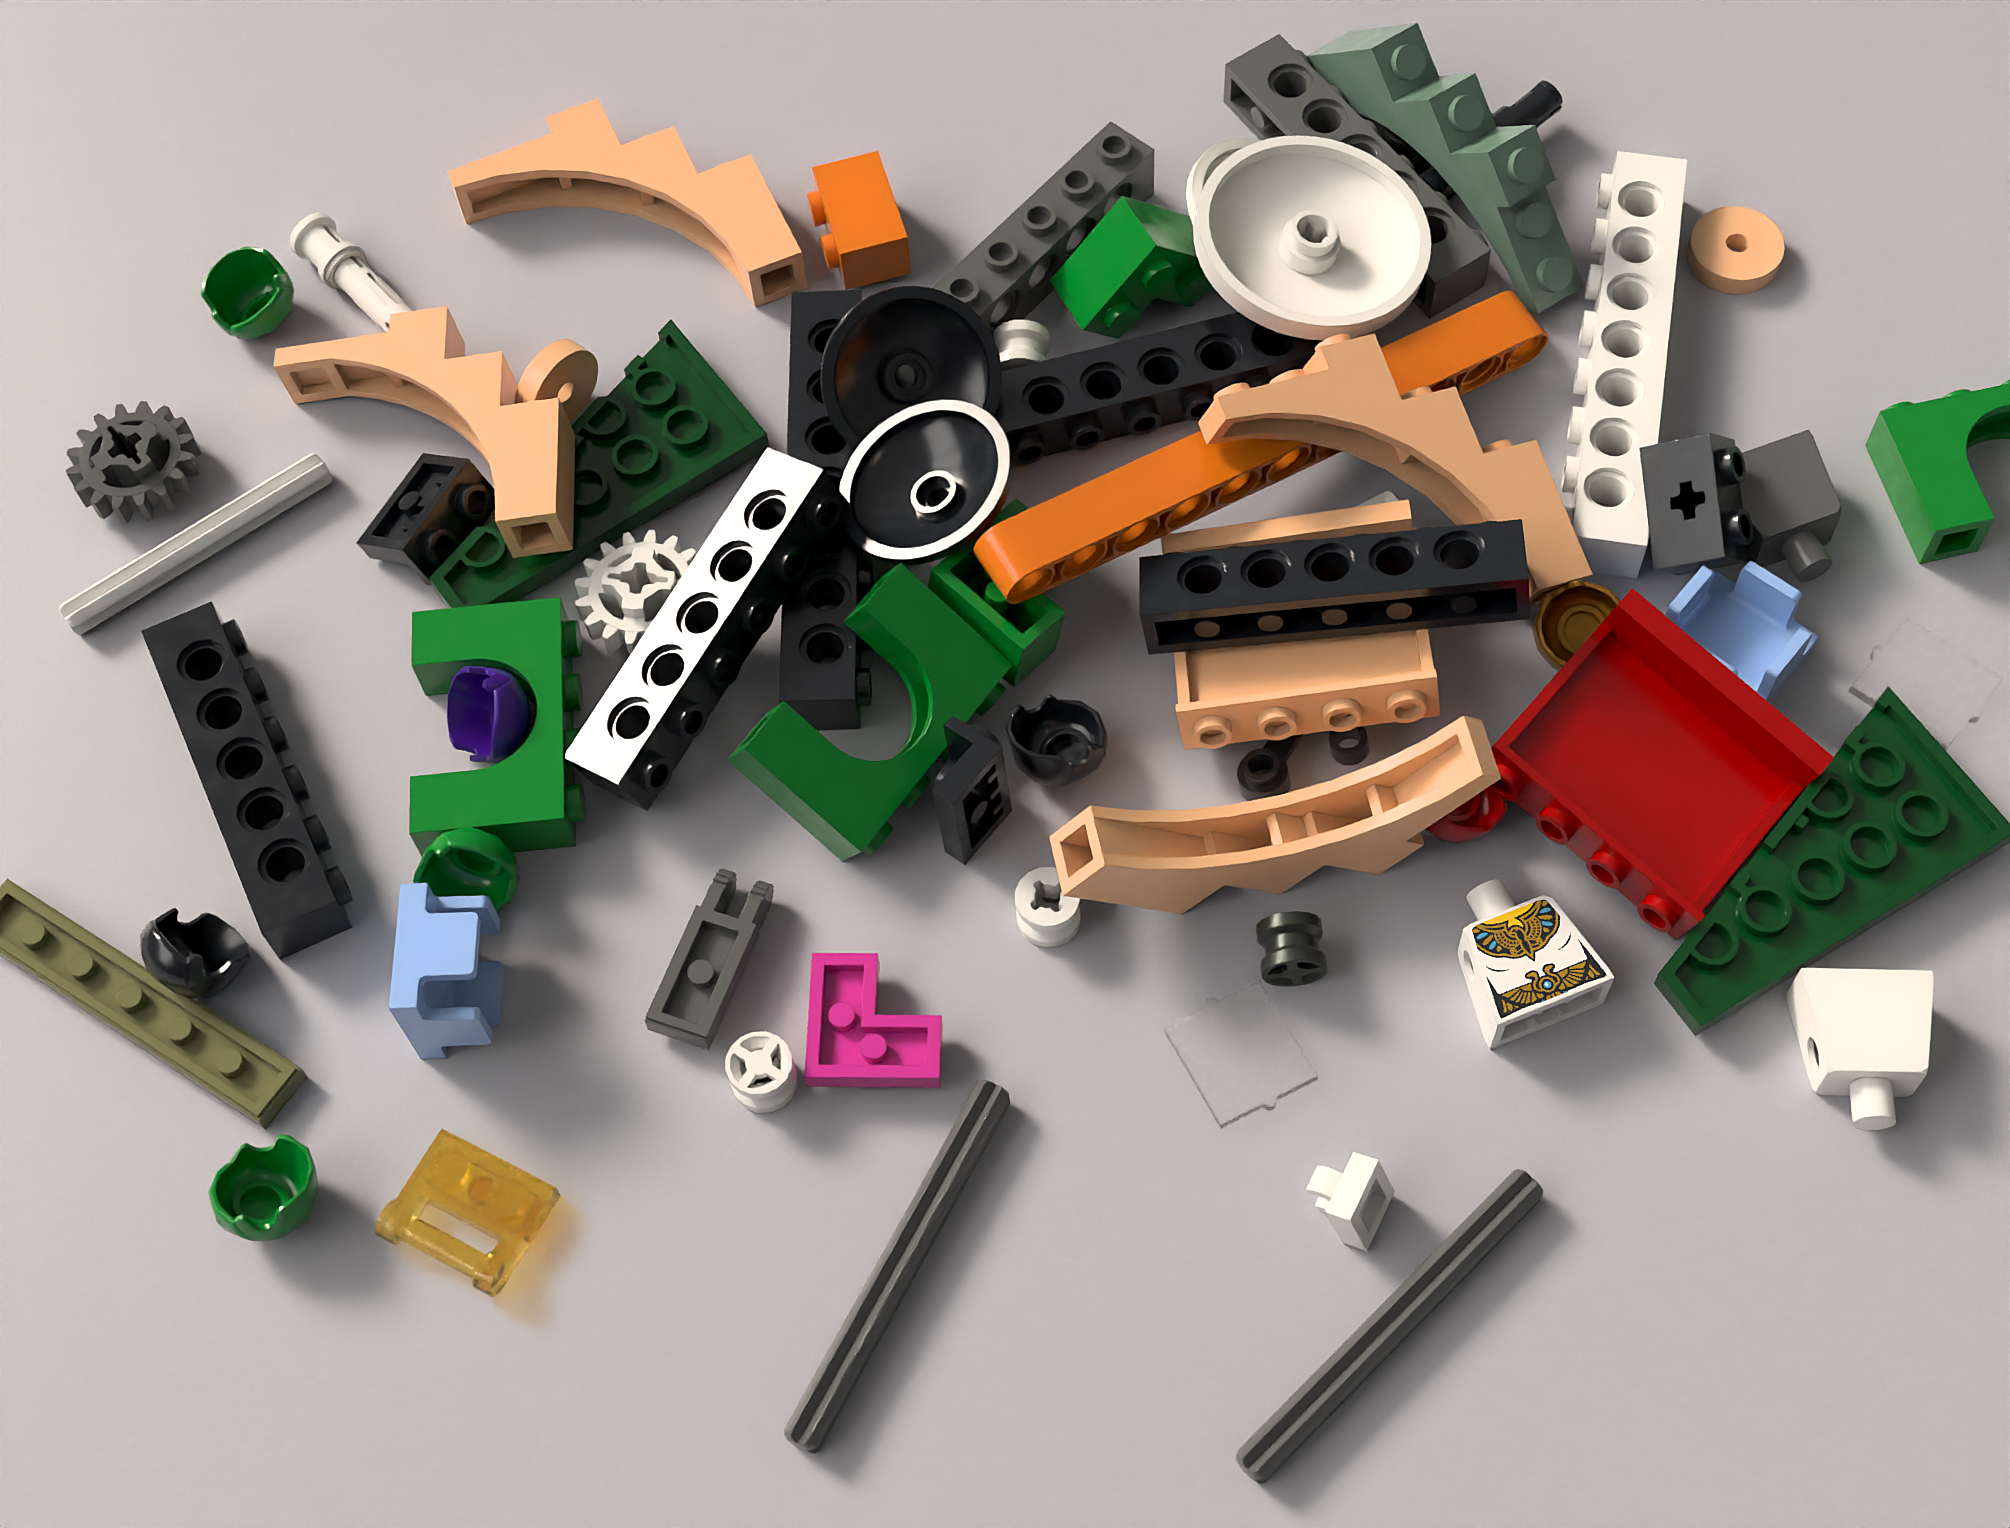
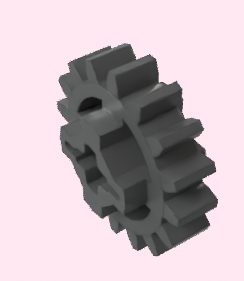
[66,401,202,524]

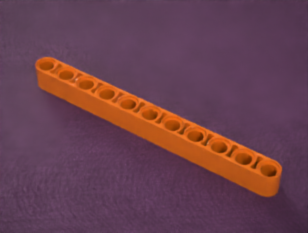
[973,291,1549,604]

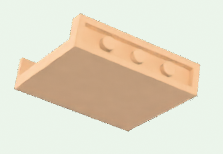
[1161,499,1440,750]

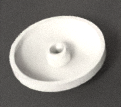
[1193,136,1431,340]

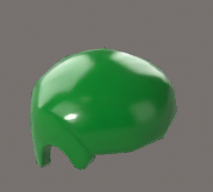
[201,246,294,339]
[413,826,520,914]
[208,1134,318,1242]

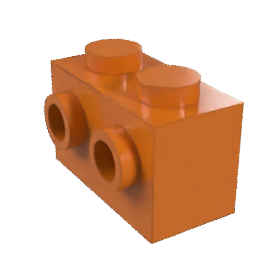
[806,151,912,290]

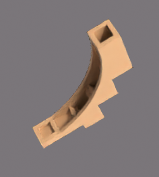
[274,306,575,558]

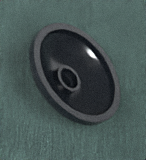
[820,286,1002,450]
[839,400,1015,566]

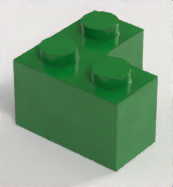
[1050,196,1212,339]
[928,498,1066,687]

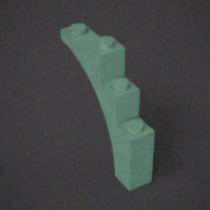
[1307,23,1584,314]

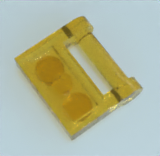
[375,1129,560,1297]

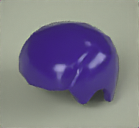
[446,666,531,763]

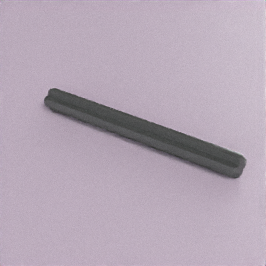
[784,1080,1010,1454]
[1236,1169,1543,1484]

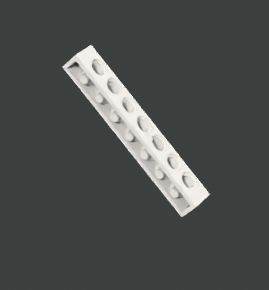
[1561,151,1687,579]

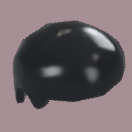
[1005,694,1108,787]
[140,908,251,998]

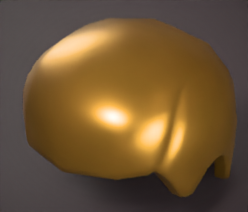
[1532,580,1621,671]

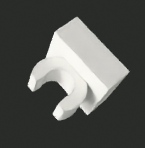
[1306,1152,1395,1251]

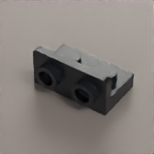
[356,453,495,586]
[932,716,1012,865]

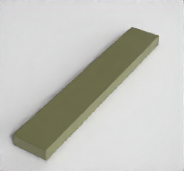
[0,878,308,1130]

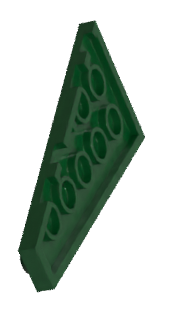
[429,319,770,608]
[1654,686,2010,1036]

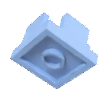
[1665,561,1819,703]
[389,883,506,1059]

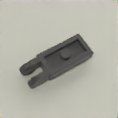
[645,868,774,1050]

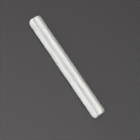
[59,453,333,634]

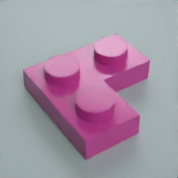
[804,953,943,1088]

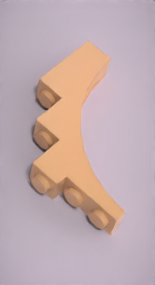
[447,99,808,308]
[1198,333,1593,606]
[1049,716,1501,914]

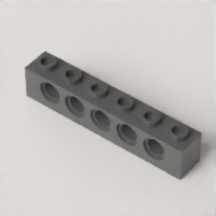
[1223,34,1491,319]
[895,121,1155,388]

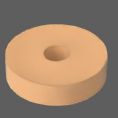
[1686,206,1785,294]
[515,339,598,422]

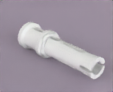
[289,212,412,332]

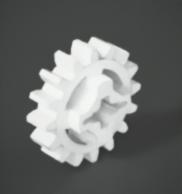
[575,530,697,655]

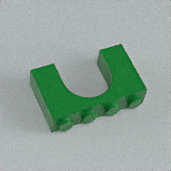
[1865,380,2010,564]
[727,563,1013,861]
[409,597,586,857]

